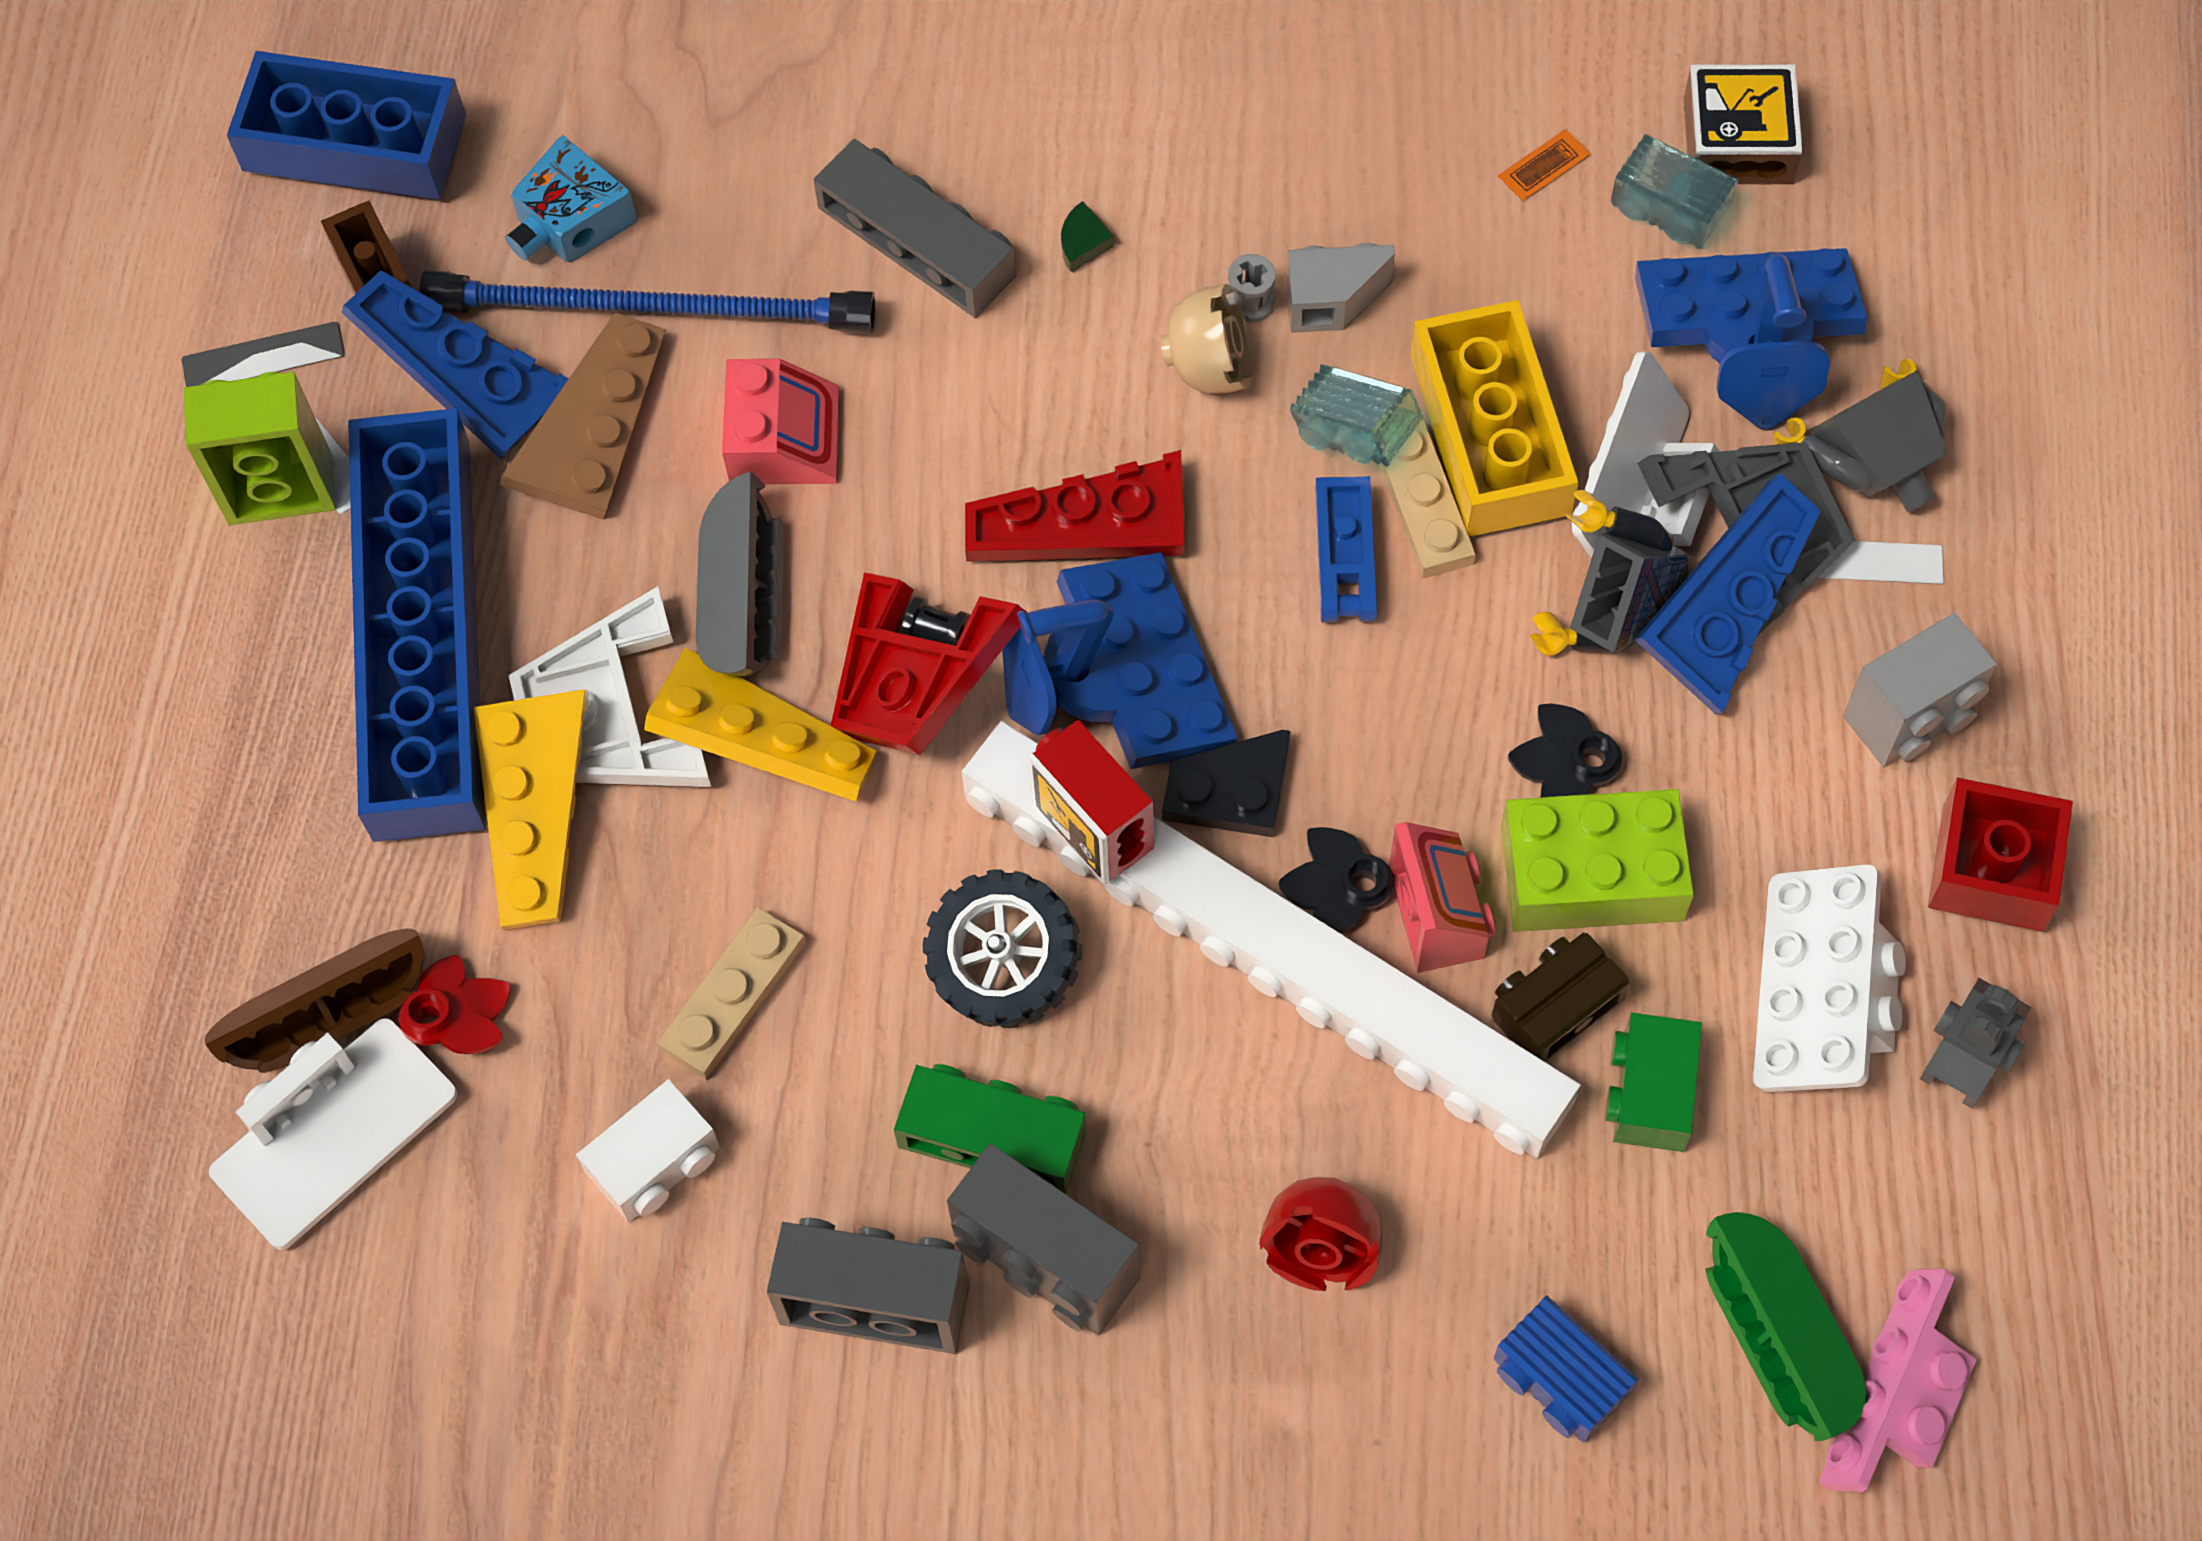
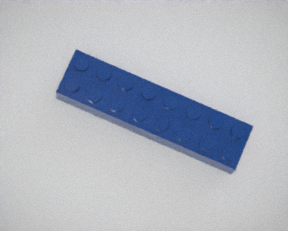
[348,408,485,842]

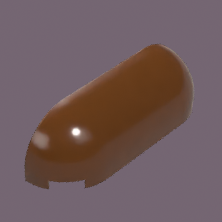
[205,929,425,1073]

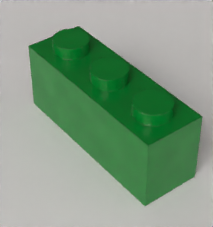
[894,1064,1087,1195]

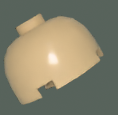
[1160,284,1252,394]

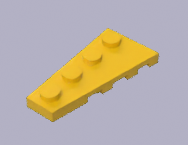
[644,647,877,802]
[474,689,589,930]

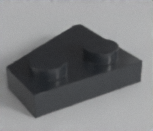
[1162,730,1291,837]

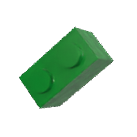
[1605,1012,1702,1152]

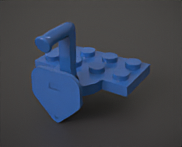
[1635,248,1867,429]
[1002,552,1238,769]

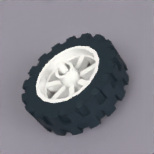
[922,869,1082,1028]

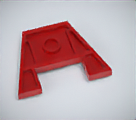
[830,572,1028,756]

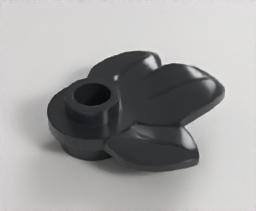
[1508,703,1622,798]
[1278,827,1394,933]

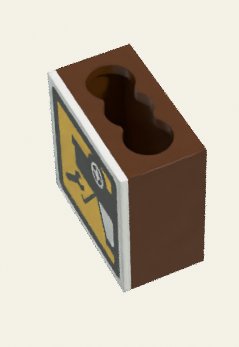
[1683,65,1802,184]

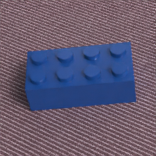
[227,51,466,200]

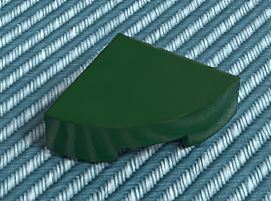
[1061,201,1113,272]

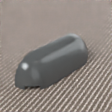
[696,471,784,676]

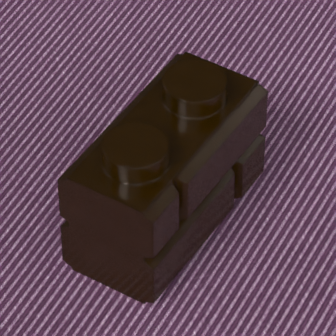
[1492,932,1630,1062]

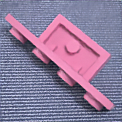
[1819,1269,1977,1492]

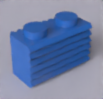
[1494,1295,1639,1443]

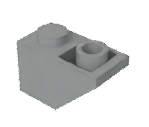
[1287,243,1395,333]

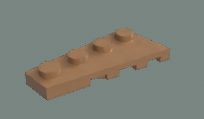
[499,312,666,519]

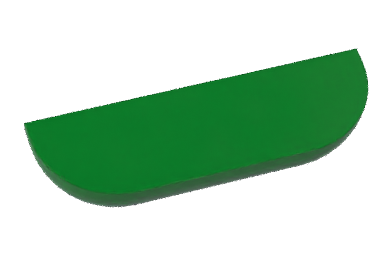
[1705,1212,1866,1441]

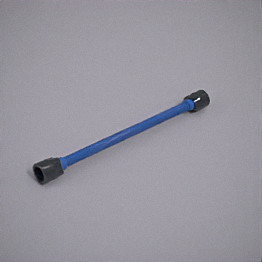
[419,270,876,334]

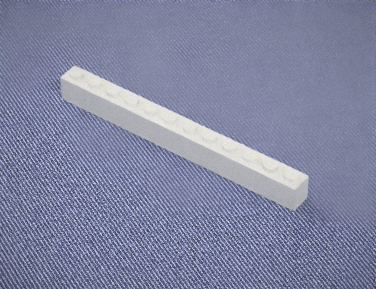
[961,721,1581,1159]

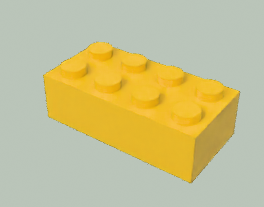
[1410,300,1579,537]

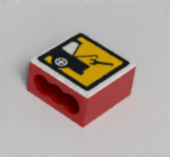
[1028,720,1154,885]

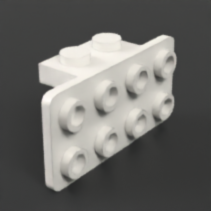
[1572,352,1720,559]
[1753,865,1906,1092]
[209,1018,457,1250]

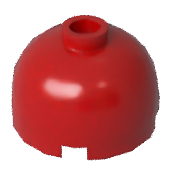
[1259,1177,1382,1291]

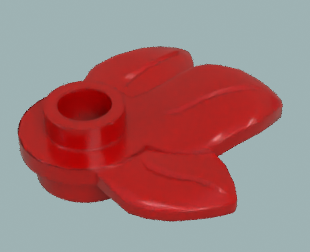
[399,954,511,1055]

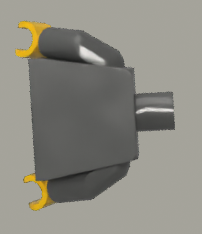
[1773,359,1947,512]

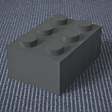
[947,1143,1141,1336]
[767,1217,970,1354]

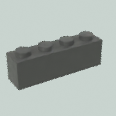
[813,138,1016,319]

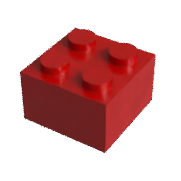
[1928,777,2073,932]

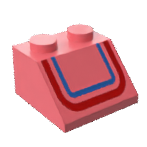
[722,358,840,485]
[1389,822,1495,973]

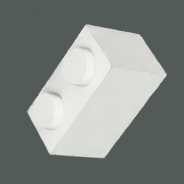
[576,1079,720,1223]

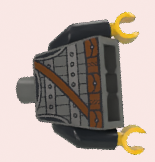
[1529,490,1689,656]

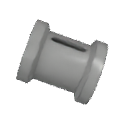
[1228,254,1276,323]

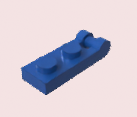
[1315,476,1377,622]

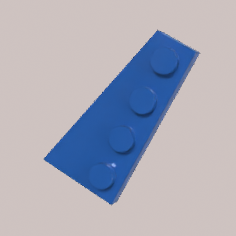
[341,271,569,459]
[1634,473,1821,714]

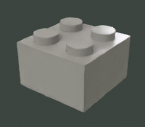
[1843,612,1997,768]

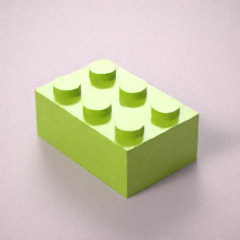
[183,372,336,526]
[1501,789,1693,932]

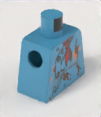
[505,135,638,262]

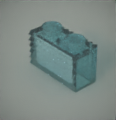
[1611,134,1738,249]
[1290,364,1424,467]

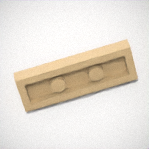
[1371,418,1476,579]
[657,907,806,1080]

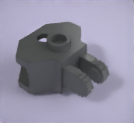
[1920,978,2031,1109]

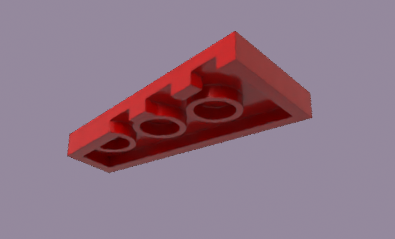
[965,450,1184,562]

